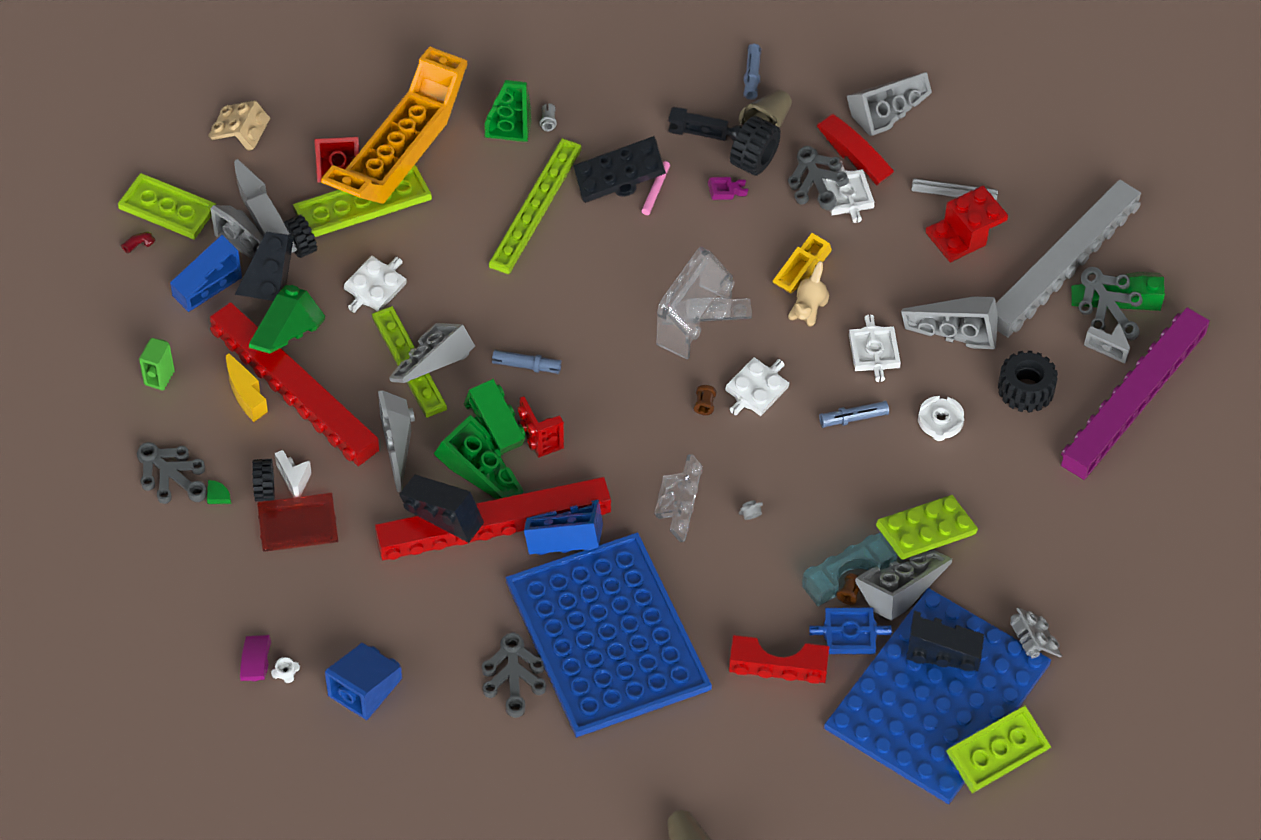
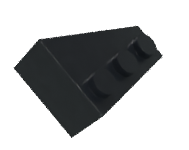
[235,232,294,301]
[399,474,484,543]
[906,610,984,671]

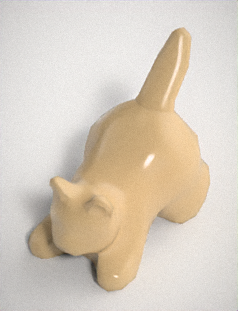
[788,261,829,327]

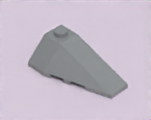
[211,205,263,259]
[901,297,998,349]
[378,390,415,492]
[856,550,952,621]

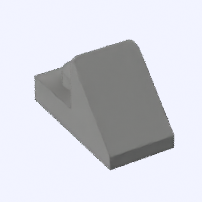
[1084,323,1130,364]

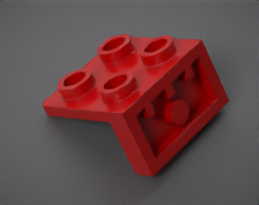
[517,396,564,458]

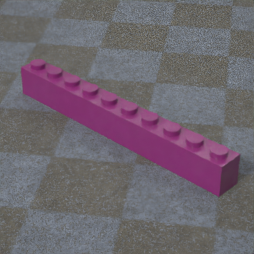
[1061,308,1210,480]

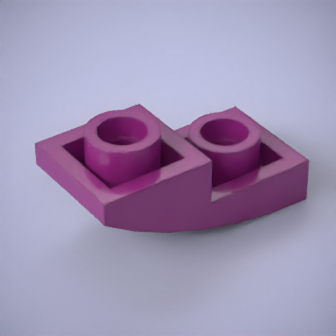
[240,635,271,681]

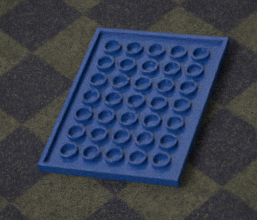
[506,533,712,737]
[824,588,1051,804]

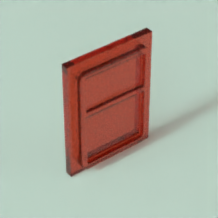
[257,493,338,552]

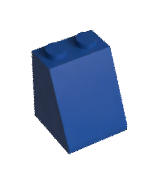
[325,643,402,720]

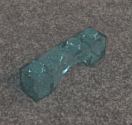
[802,532,898,606]

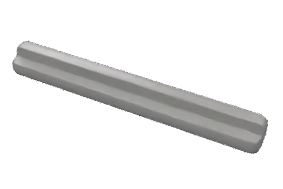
[912,179,998,200]

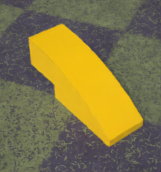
[772,233,832,294]
[226,353,268,422]

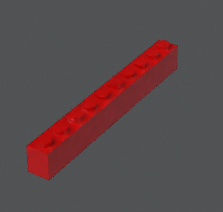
[210,302,379,467]
[375,477,611,561]

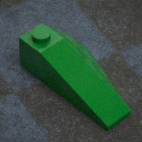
[249,285,325,354]

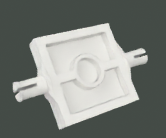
[822,161,875,223]
[344,256,407,313]
[849,315,901,382]
[725,357,789,416]

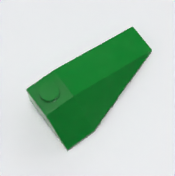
[485,80,531,142]
[1071,272,1165,311]
[434,415,524,499]

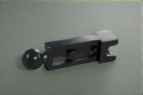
[668,107,742,141]

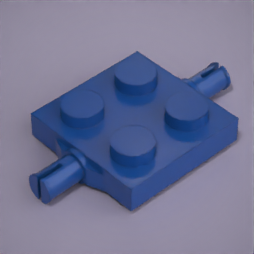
[809,608,892,654]

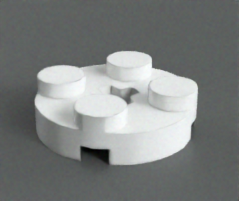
[918,396,964,441]

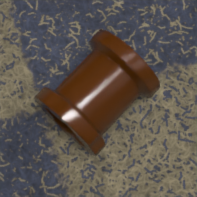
[694,385,717,415]
[836,573,860,605]

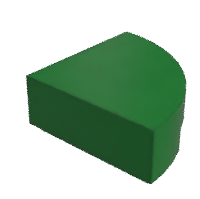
[207,480,231,504]

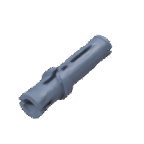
[743,44,761,99]
[492,349,562,374]
[819,400,889,428]

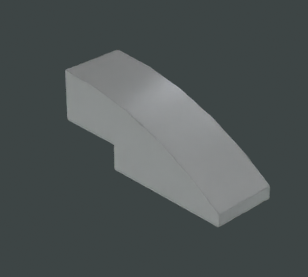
[234,159,272,210]
[245,192,297,253]

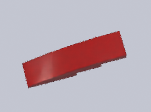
[817,114,894,186]

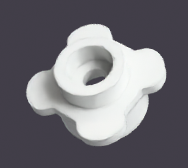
[271,658,300,683]

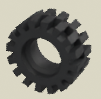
[284,215,317,258]
[252,459,275,502]

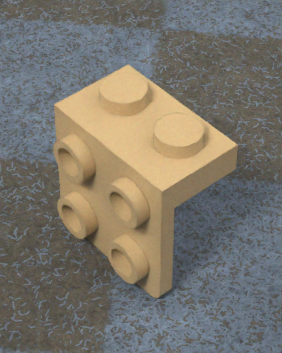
[209,101,270,150]

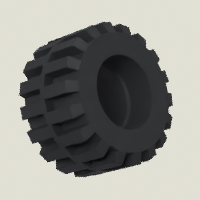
[730,116,781,176]
[998,350,1058,413]

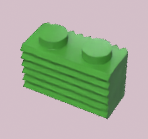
[139,338,175,390]

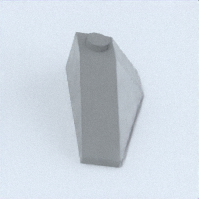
[847,72,932,136]
[389,323,475,383]

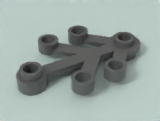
[788,146,849,211]
[1079,267,1143,341]
[137,442,207,504]
[482,633,546,718]

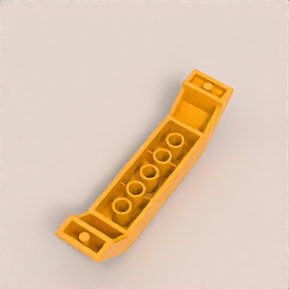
[321,46,467,204]

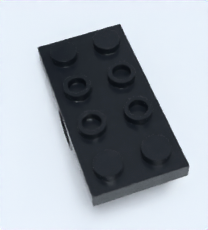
[573,136,666,203]

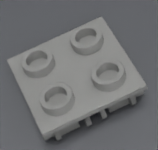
[1010,607,1062,658]

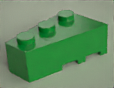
[464,379,526,454]

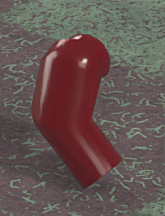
[121,231,155,253]

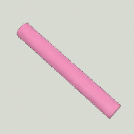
[642,161,670,215]

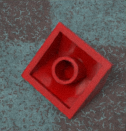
[315,137,360,182]

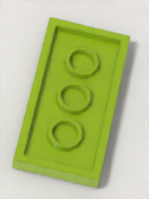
[118,173,216,240]
[876,495,978,560]
[946,706,1051,793]

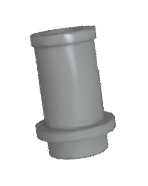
[540,104,557,131]

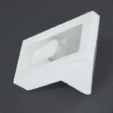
[275,450,311,501]

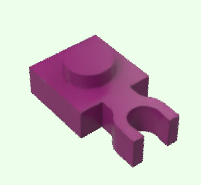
[708,177,748,200]

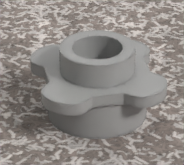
[739,501,763,520]

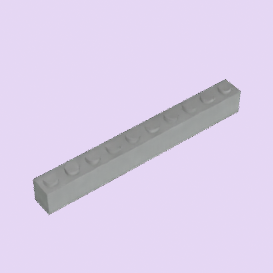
[996,179,1141,338]

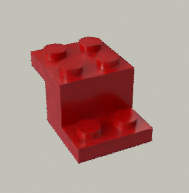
[925,185,1008,263]

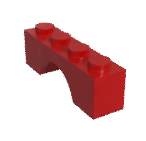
[729,635,829,684]

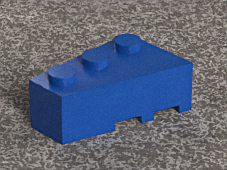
[170,235,242,312]
[524,499,603,555]

